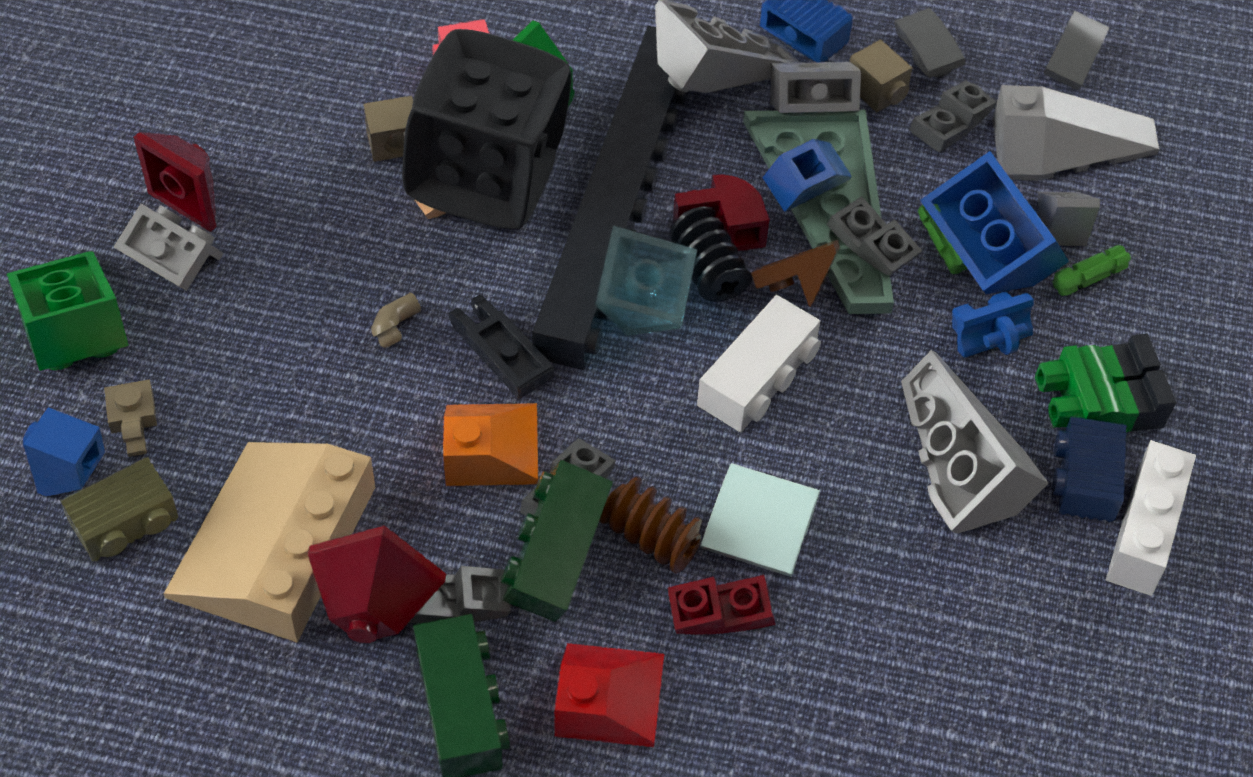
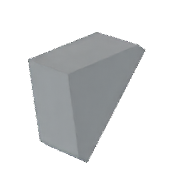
[1038,192,1100,246]

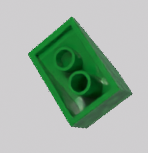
[6,250,129,371]

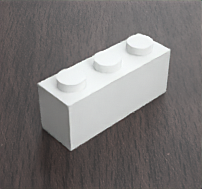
[697,294,821,433]
[1106,440,1196,596]

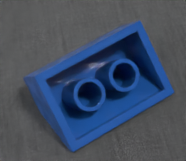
[920,151,1069,294]

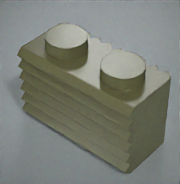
[60,457,179,561]

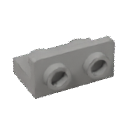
[114,204,223,291]

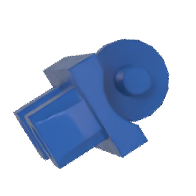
[952,291,1034,358]

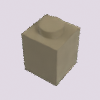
[850,40,912,112]

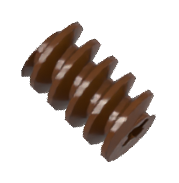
[599,476,702,574]

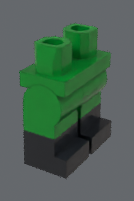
[1035,333,1177,432]

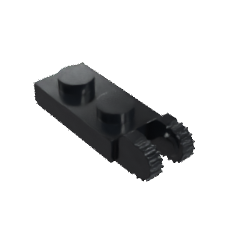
[448,295,554,400]

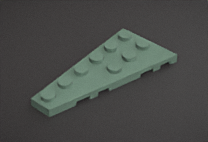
[743,110,894,314]

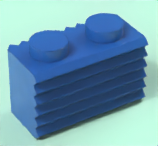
[760,0,853,63]

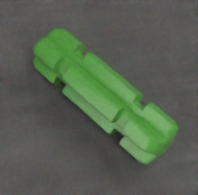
[918,204,968,274]
[1052,245,1131,296]

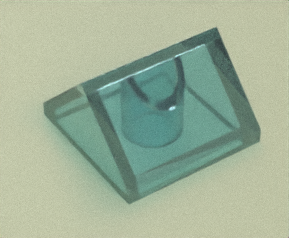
[595,226,697,336]

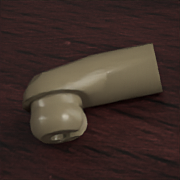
[371,292,421,348]

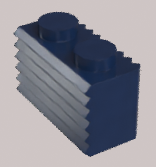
[1052,416,1127,522]

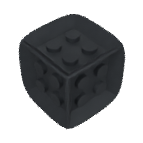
[402,29,571,229]

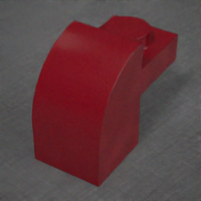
[673,175,770,251]

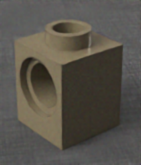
[363,96,413,162]

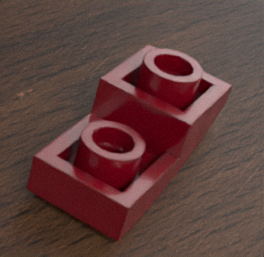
[667,575,776,635]

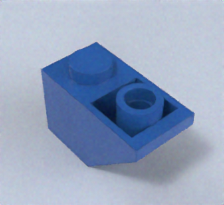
[762,139,852,212]
[23,407,105,496]

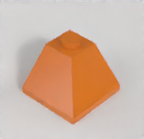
[443,403,538,486]

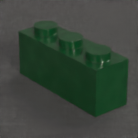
[501,459,613,622]
[413,614,510,777]

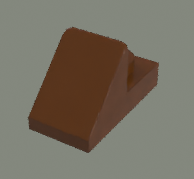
[751,240,840,307]

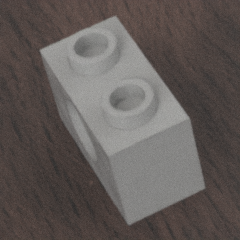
[770,62,861,113]

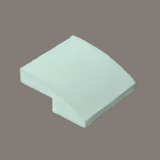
[701,463,820,577]

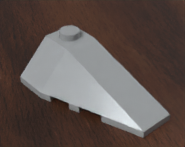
[655,0,800,93]
[993,85,1159,181]
[901,350,1049,534]

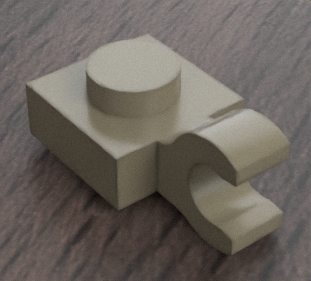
[104,379,157,457]

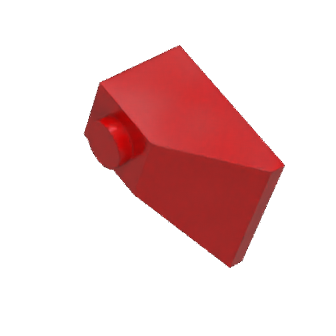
[555,643,664,747]

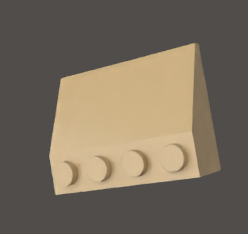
[164,442,375,642]

